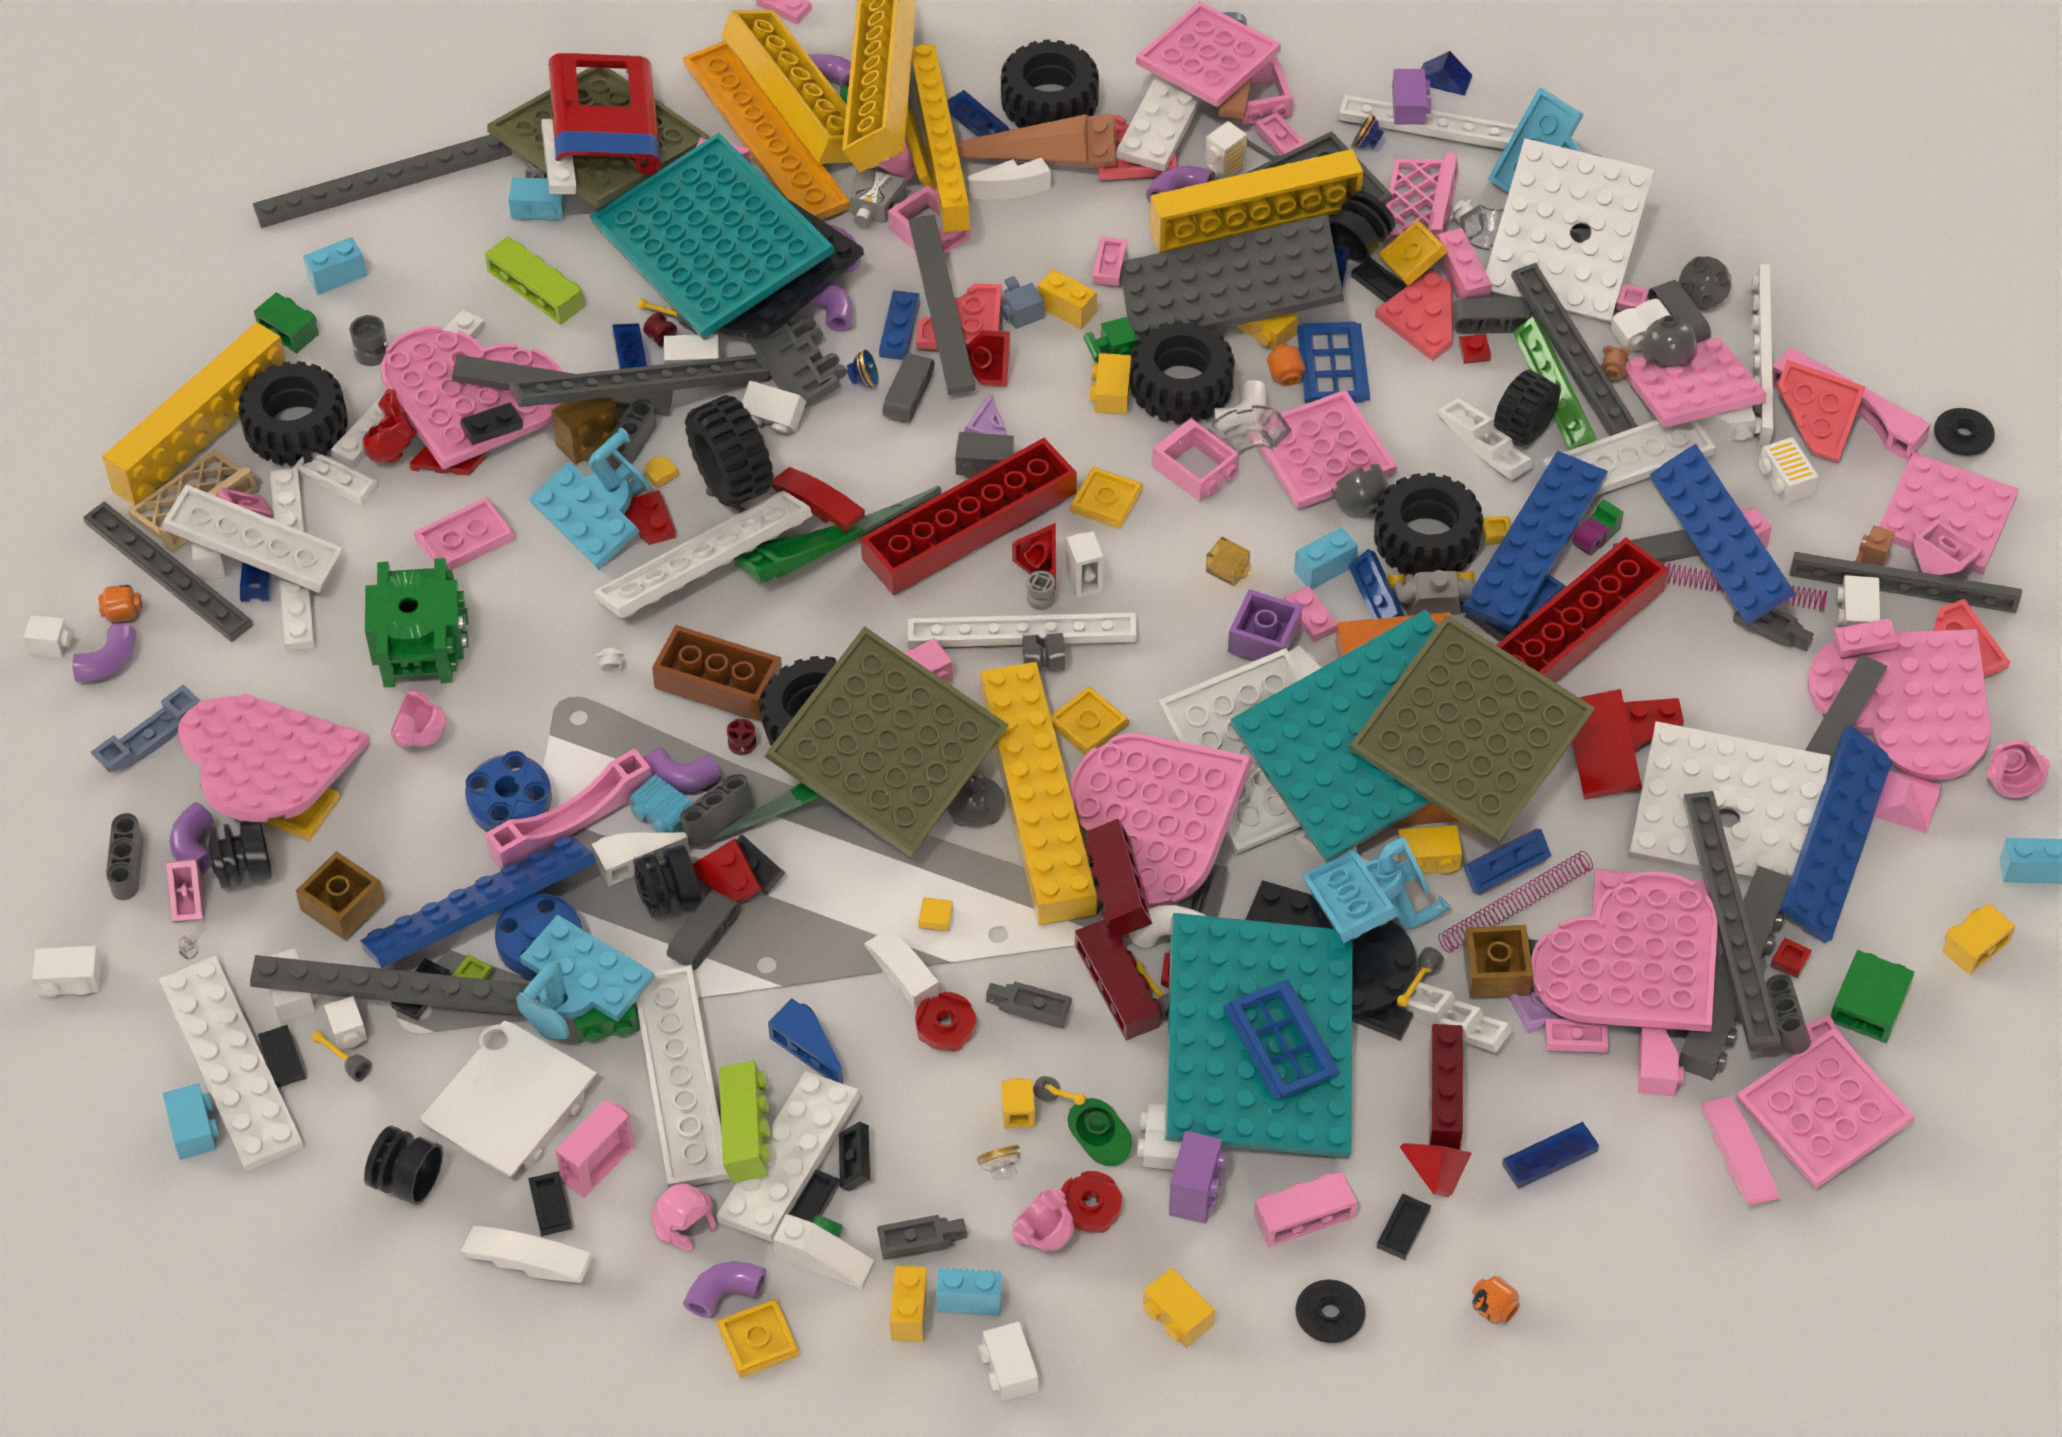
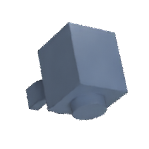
[1001,276,1044,329]

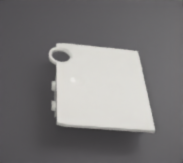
[419,1021,597,1178]

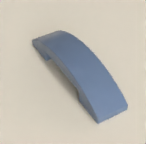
[91,684,201,772]

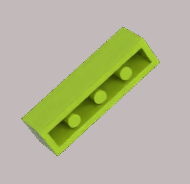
[485,236,584,325]
[719,1060,772,1183]

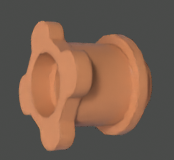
[1601,345,1630,381]

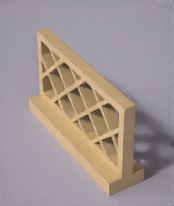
[128,450,259,552]

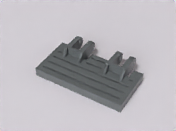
[745,314,847,408]

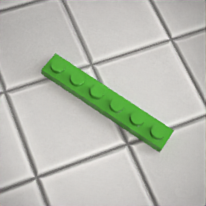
[1513,316,1597,450]

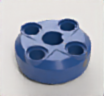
[465,751,552,832]
[495,894,582,981]

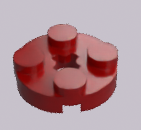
[915,992,976,1052]
[1061,1171,1122,1233]

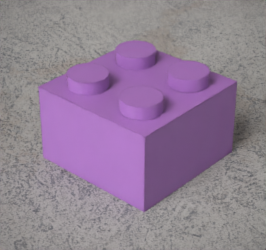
[1228,589,1303,661]
[1169,1131,1226,1223]

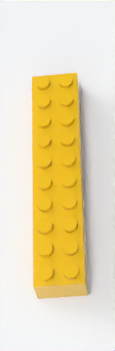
[842,0,917,172]
[980,662,1097,925]

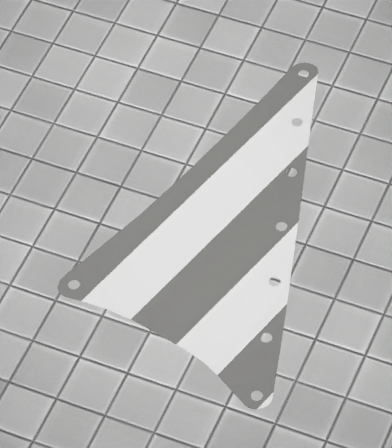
[396,697,1130,1034]

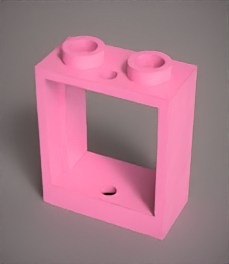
[1240,56,1293,125]
[888,185,970,254]
[1152,418,1239,502]
[555,1099,634,1198]

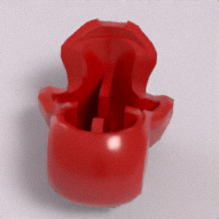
[362,389,418,463]

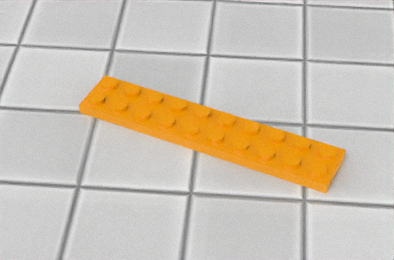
[683,41,850,220]

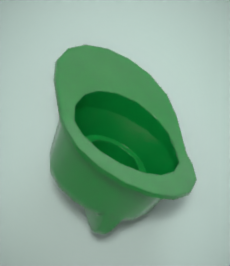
[1067,1098,1132,1166]

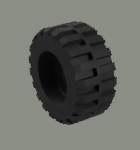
[1001,39,1099,128]
[1130,320,1235,424]
[238,361,348,466]
[685,395,774,507]
[1374,473,1483,577]
[759,656,836,746]

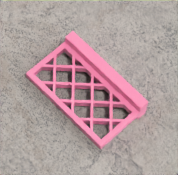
[1385,153,1459,240]

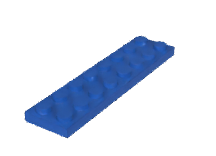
[1649,443,1796,625]
[1462,450,1608,632]
[1780,725,1892,943]
[360,836,597,968]

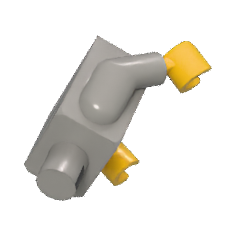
[1388,570,1475,616]

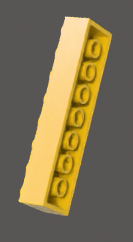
[721,10,851,164]
[1149,149,1363,253]
[102,322,286,506]

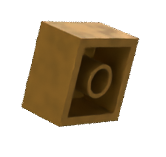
[551,397,618,465]
[295,851,385,940]
[1463,925,1533,998]

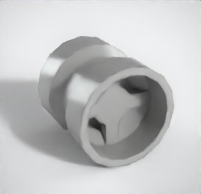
[1027,571,1055,610]

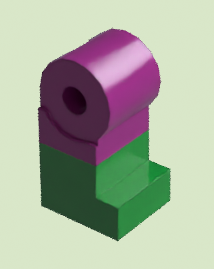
[1572,499,1624,554]

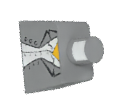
[850,169,906,227]

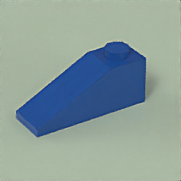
[768,998,843,1084]

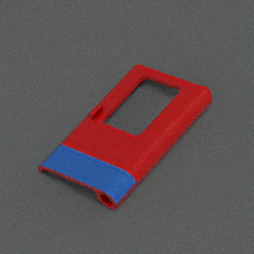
[548,53,661,175]

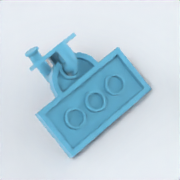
[1488,87,1603,193]
[528,428,651,569]
[1301,837,1452,943]
[516,915,655,1039]

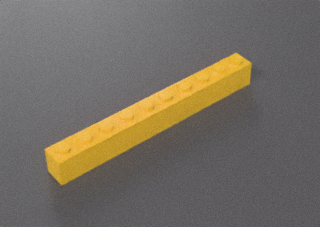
[911,44,970,233]

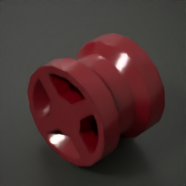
[643,312,677,347]
[727,718,757,755]

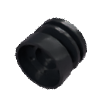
[1329,191,1396,263]
[208,821,272,889]
[633,843,701,918]
[364,1125,443,1205]

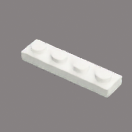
[541,119,576,194]

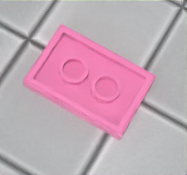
[414,497,515,569]

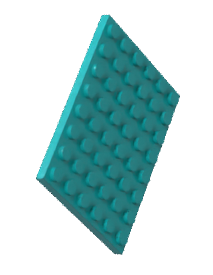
[589,133,835,339]
[1230,609,1438,863]
[1165,913,1352,1158]

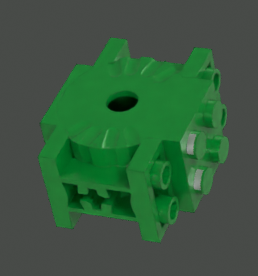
[365,558,469,687]

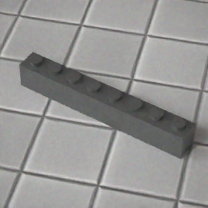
[1679,865,1791,1081]

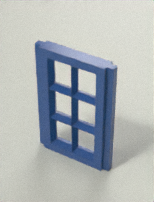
[1297,322,1370,403]
[1223,979,1340,1101]

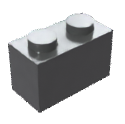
[955,432,1014,476]

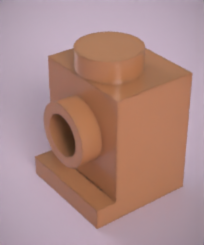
[1855,525,1895,566]

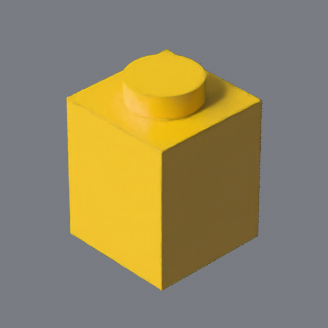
[1001,1078,1035,1129]

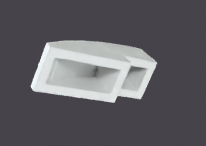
[966,157,1051,200]
[864,928,939,1008]

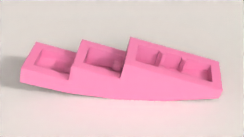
[1702,1096,1779,1206]

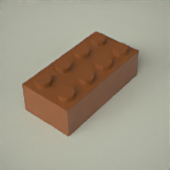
[652,625,782,721]

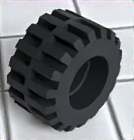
[1494,369,1561,446]

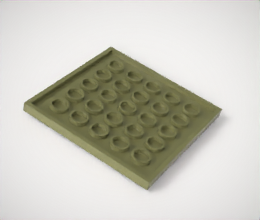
[487,67,710,209]
[1349,615,1595,845]
[765,626,1009,857]

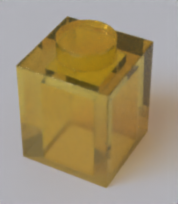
[1206,537,1251,587]

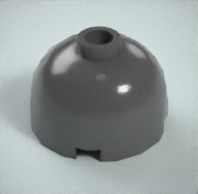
[1643,315,1697,366]
[1331,464,1388,516]

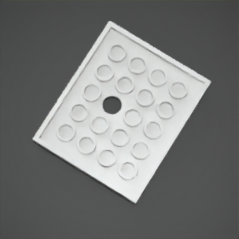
[1486,138,1655,323]
[1157,648,1303,854]
[1629,721,1830,881]

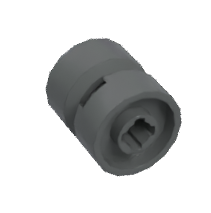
[349,315,388,366]
[1022,633,1065,671]

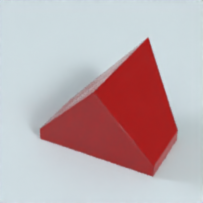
[966,330,1010,386]
[1012,523,1056,590]
[1400,1143,1472,1197]

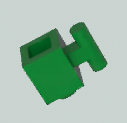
[1083,317,1138,363]

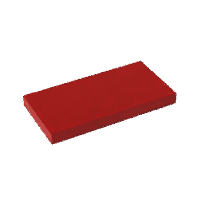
[1572,689,1642,800]

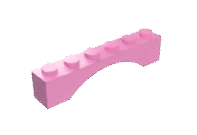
[1772,347,1931,461]
[485,748,652,869]

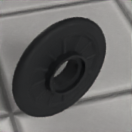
[1934,408,1995,456]
[1295,1279,1366,1343]

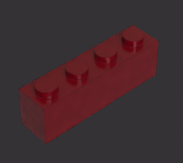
[1085,818,1152,937]
[1075,920,1162,1041]
[1429,1024,1463,1150]

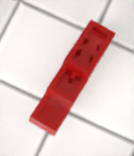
[771,467,865,532]

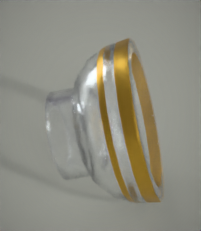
[976,1145,1020,1180]

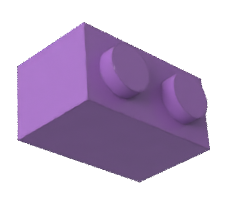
[1392,69,1431,125]

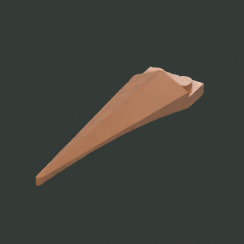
[925,114,1116,168]

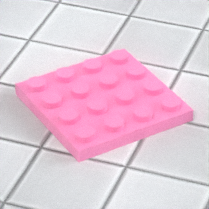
[1136,1,1281,108]
[1625,338,1766,428]
[1248,390,1397,509]
[1879,452,2019,575]
[1736,1028,1914,1189]

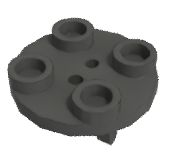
[1679,256,1731,310]
[947,773,1004,827]

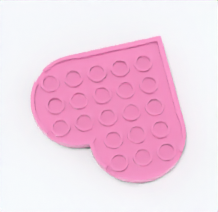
[381,326,564,470]
[1808,629,1991,781]
[178,694,369,822]
[1069,733,1253,909]
[1531,872,1718,1032]

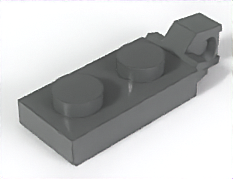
[1733,608,1814,651]
[986,981,1072,1028]
[877,1214,967,1260]

